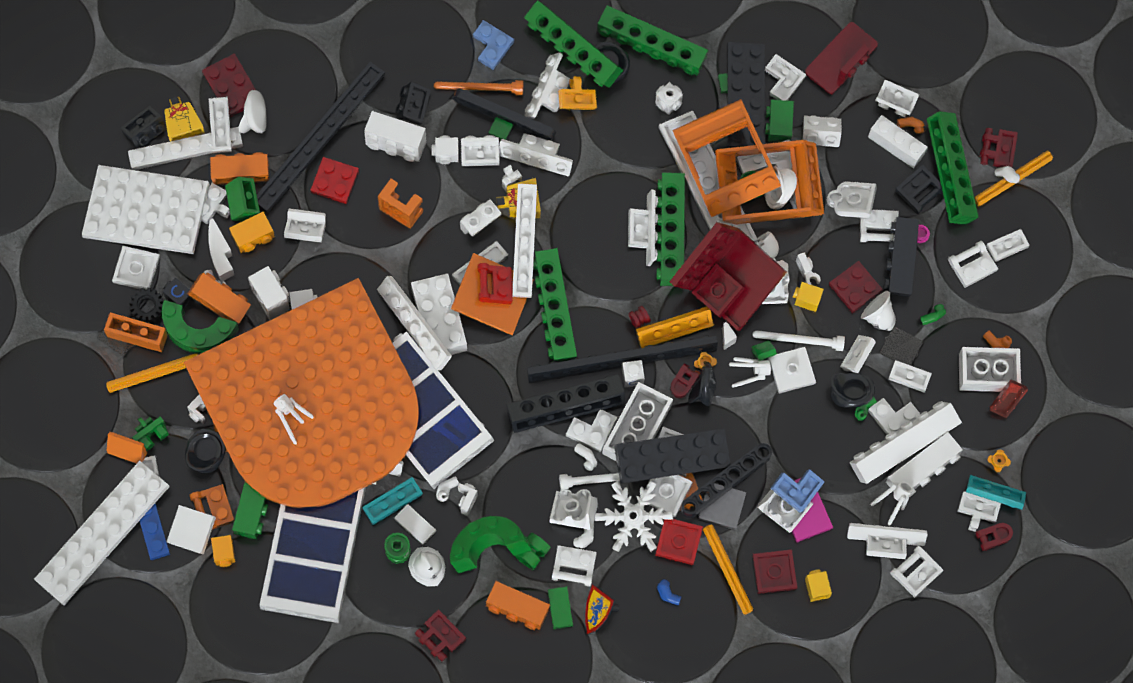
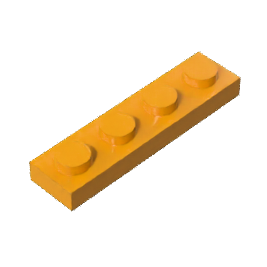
[636,307,714,348]

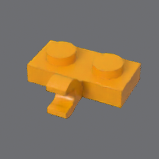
[558,76,597,110]

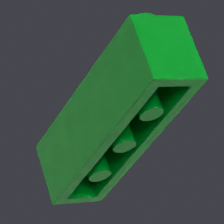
[232,482,269,539]

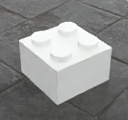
[248,266,291,320]

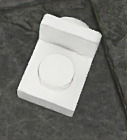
[187,395,206,424]
[458,483,478,516]

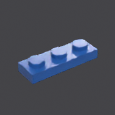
[140,503,170,560]

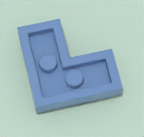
[473,20,514,70]
[770,470,824,513]

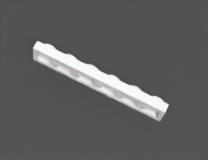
[128,127,243,170]
[512,184,537,298]
[377,276,452,370]

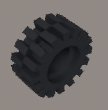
[129,287,164,323]

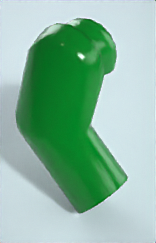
[920,304,946,325]
[855,397,877,420]

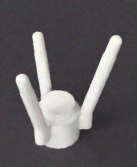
[729,357,771,388]
[274,394,314,445]
[870,481,913,525]

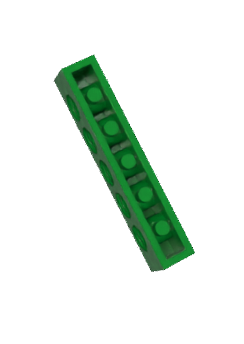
[524,0,623,88]
[597,5,708,76]
[927,111,979,224]
[657,173,685,286]
[533,248,577,362]

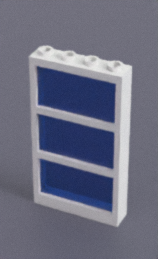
[392,332,494,489]
[260,487,366,623]

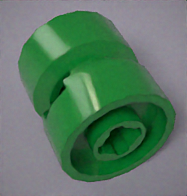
[384,533,411,564]
[515,533,550,570]

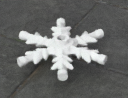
[595,481,673,552]

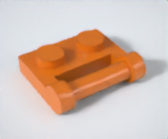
[189,484,235,529]

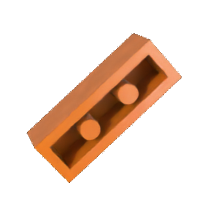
[210,152,269,185]
[187,273,251,324]
[104,312,168,352]
[486,581,550,630]

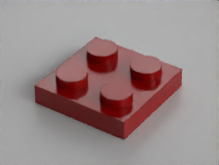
[310,157,359,204]
[655,519,703,565]

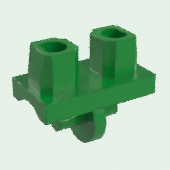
[132,416,169,451]

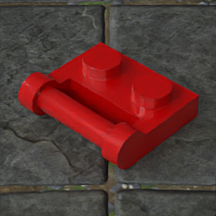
[478,263,513,305]

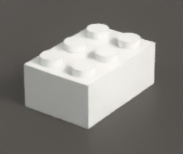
[364,111,426,162]
[959,347,1021,392]

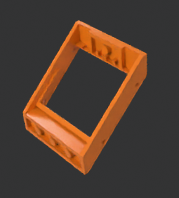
[672,99,781,217]
[715,140,824,225]

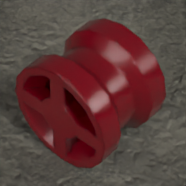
[628,306,651,329]

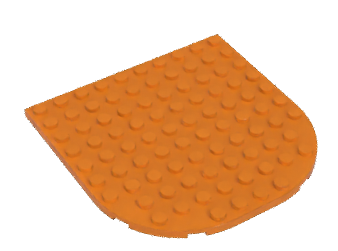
[184,278,419,508]

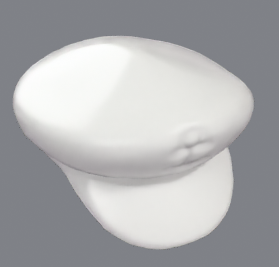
[239,90,267,133]
[765,166,797,210]

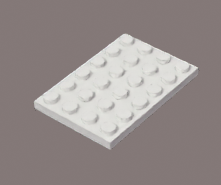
[82,165,210,254]

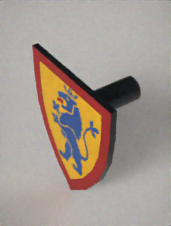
[585,585,619,634]

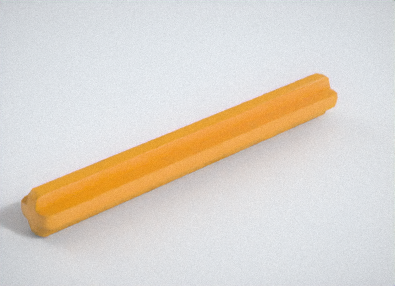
[974,151,1053,206]
[106,353,198,393]
[703,524,753,615]

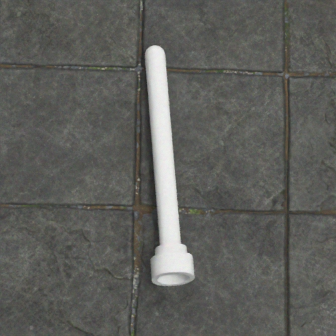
[752,331,845,352]
[559,473,620,490]

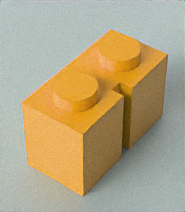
[229,212,275,253]

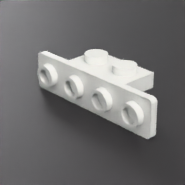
[525,52,570,119]
[499,133,573,176]
[628,189,658,266]
[847,523,927,559]

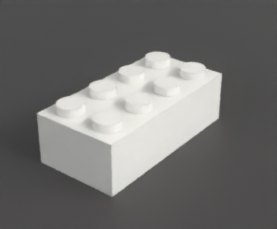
[411,274,467,355]
[602,382,673,461]

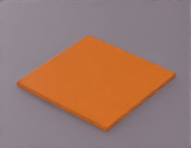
[451,253,534,335]

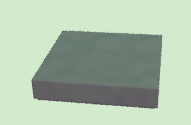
[698,483,746,530]

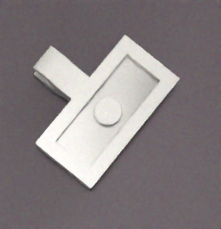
[201,183,230,224]
[958,492,1001,532]

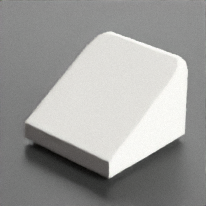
[722,322,737,350]

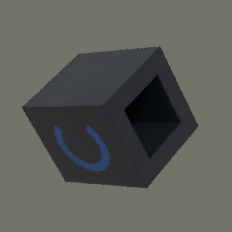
[162,278,194,309]

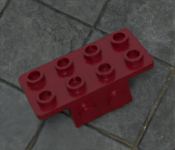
[805,22,878,94]

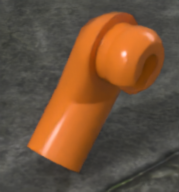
[897,117,925,133]
[983,330,1012,348]

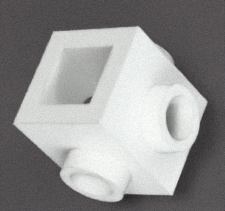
[655,82,683,115]

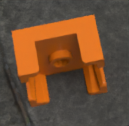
[378,179,423,229]

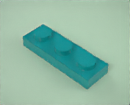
[966,475,1026,510]
[362,477,423,525]

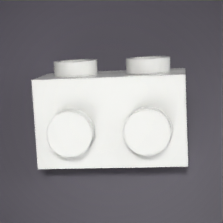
[875,80,920,117]
[802,116,841,147]
[461,135,499,166]
[460,200,501,236]
[284,209,326,243]

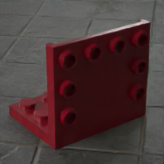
[669,222,787,331]

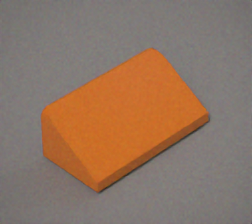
[107,432,147,464]

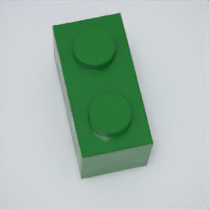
[765,100,794,142]
[225,177,260,221]

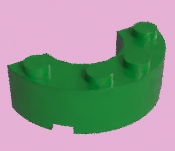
[162,300,239,354]
[450,516,532,573]

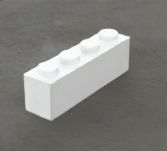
[886,432,963,497]

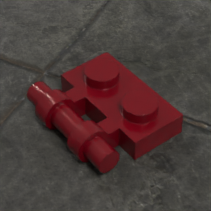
[979,128,1018,167]
[414,610,466,662]

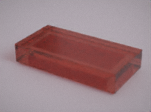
[990,379,1028,418]

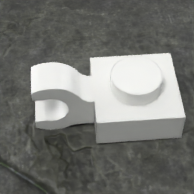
[502,165,522,191]
[796,252,821,285]

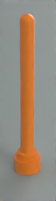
[434,80,523,95]

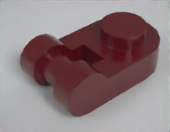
[670,363,701,398]
[975,523,1013,551]

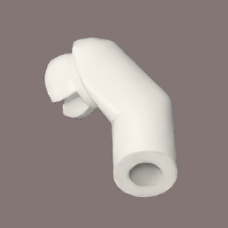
[574,443,597,471]

